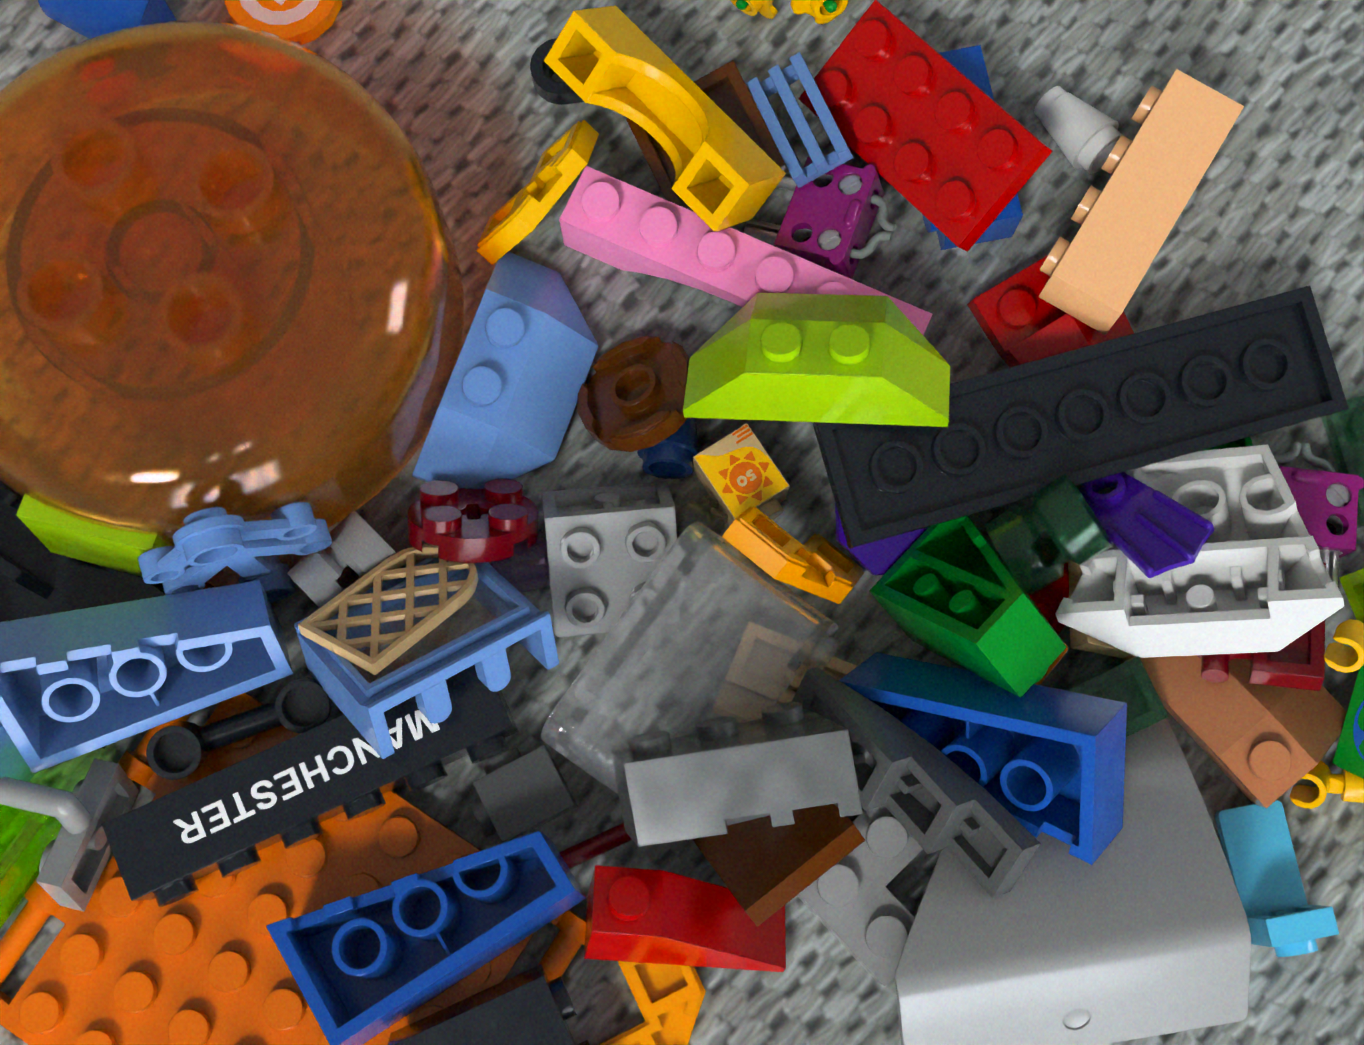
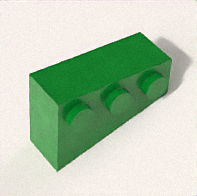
[869,516,1067,698]

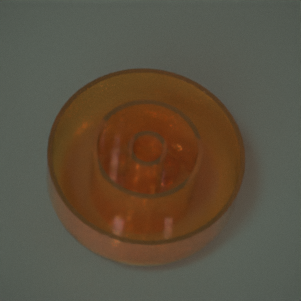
[0,20,464,546]

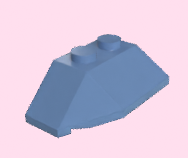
[412,252,599,489]

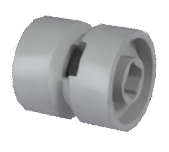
[287,510,406,608]

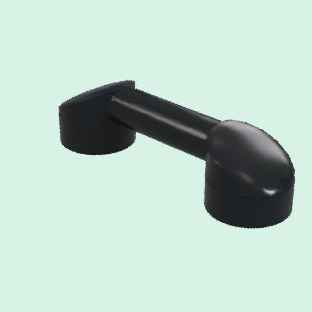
[146,677,332,780]

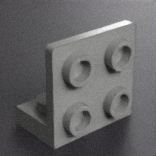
[542,481,682,637]

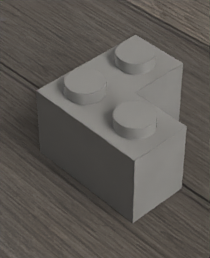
[797,805,923,986]

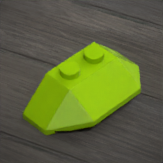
[683,293,950,427]

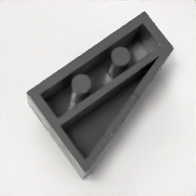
[611,702,863,847]

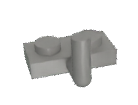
[0,758,139,912]

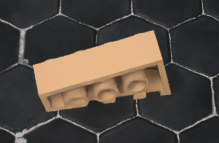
[1038,69,1244,335]

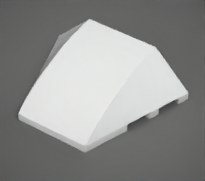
[1055,444,1344,658]

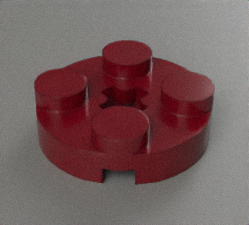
[408,479,538,563]

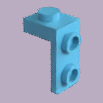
[1215,800,1339,957]

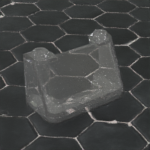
[541,521,840,843]

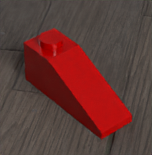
[584,865,786,972]

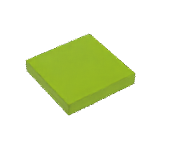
[16,492,171,577]

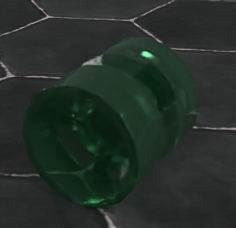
[985,473,1113,596]

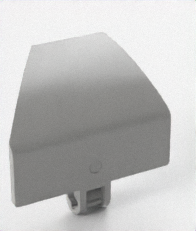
[894,701,1251,1045]

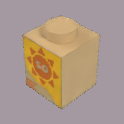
[693,423,790,526]

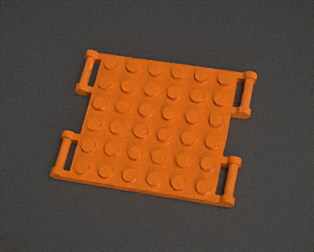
[0,692,586,1045]

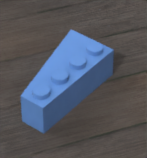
[0,580,293,774]

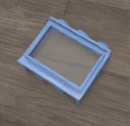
[294,558,559,759]

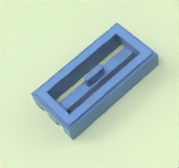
[746,52,854,188]

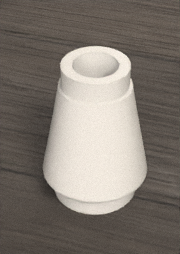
[1034,86,1122,174]

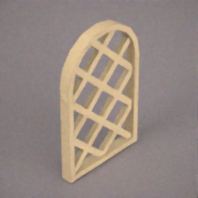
[298,544,479,675]

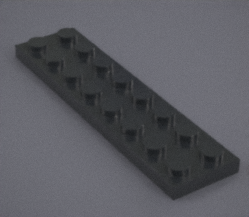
[813,286,1349,549]

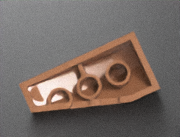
[1118,655,1347,809]

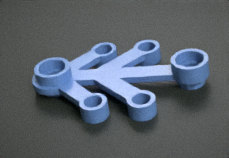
[138,502,332,603]

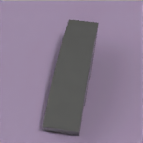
[792,667,1041,898]

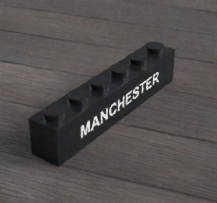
[101,664,519,907]

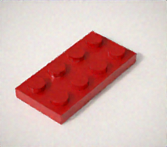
[798,0,1053,252]

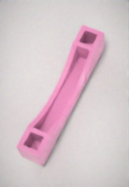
[559,166,933,335]

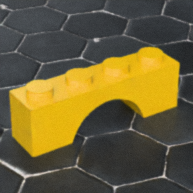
[544,5,786,232]

